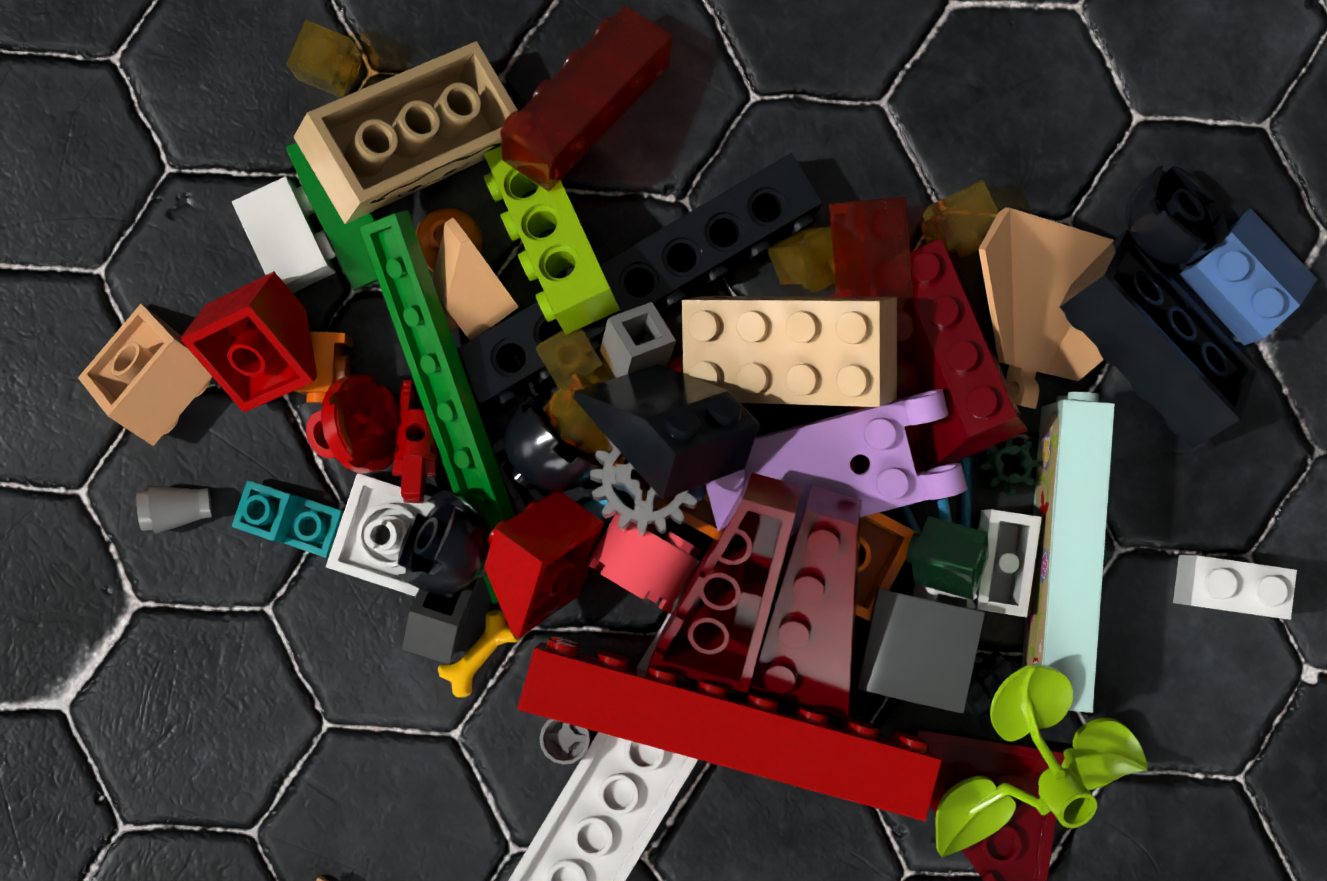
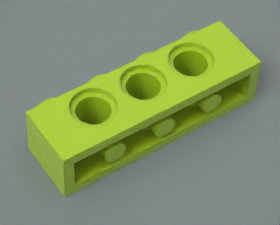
[483,129,620,335]

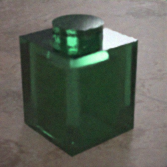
[906,516,989,600]

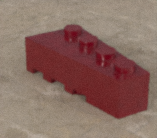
[648,472,803,693]
[750,485,862,719]

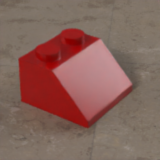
[180,271,317,412]
[484,492,604,638]

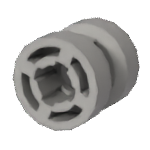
[539,719,592,765]

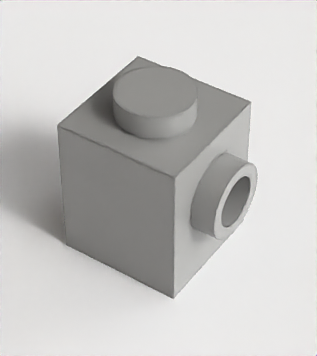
[600,302,676,378]

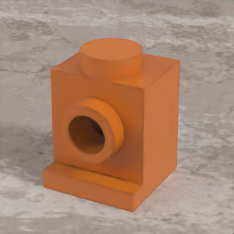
[295,332,354,404]

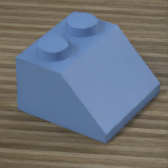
[1178,209,1318,345]

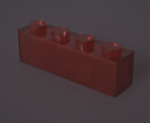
[500,5,672,192]

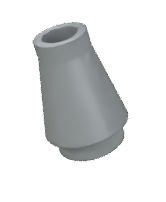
[136,486,213,534]

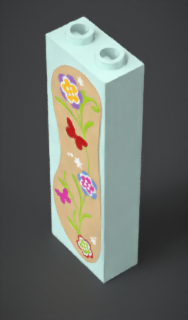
[1022,392,1115,713]

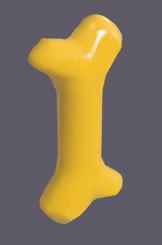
[438,610,520,697]

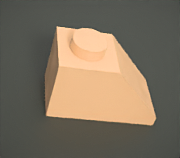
[432,217,519,341]

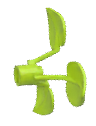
[935,663,1148,857]

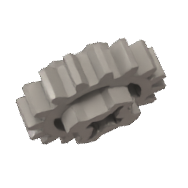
[590,438,702,536]

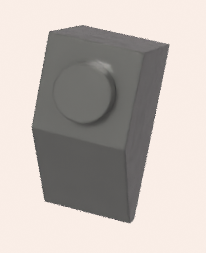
[402,578,481,664]

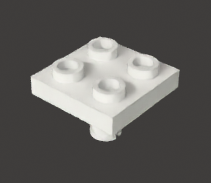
[326,473,435,597]

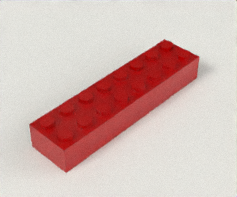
[517,636,941,821]

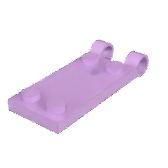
[705,389,968,536]

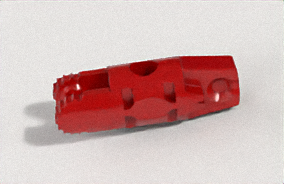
[392,380,439,503]

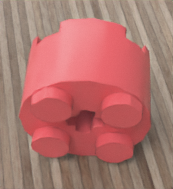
[586,506,701,614]

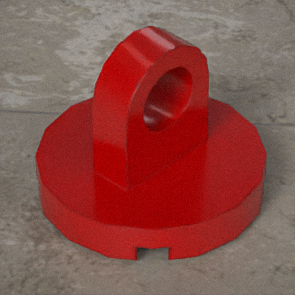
[306,374,399,474]

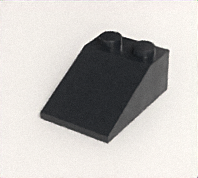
[573,365,760,500]

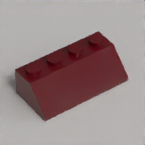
[862,238,1028,468]

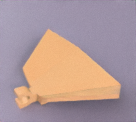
[979,207,1114,409]

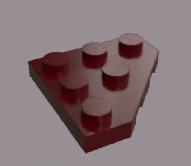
[914,728,1065,881]

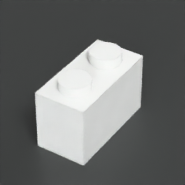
[231,176,336,293]
[969,509,1042,617]
[1173,555,1297,620]

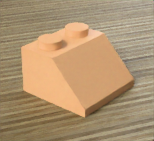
[78,304,212,446]

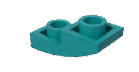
[231,480,344,558]

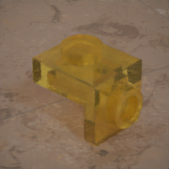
[536,328,604,394]

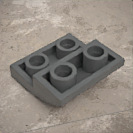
[855,588,985,714]

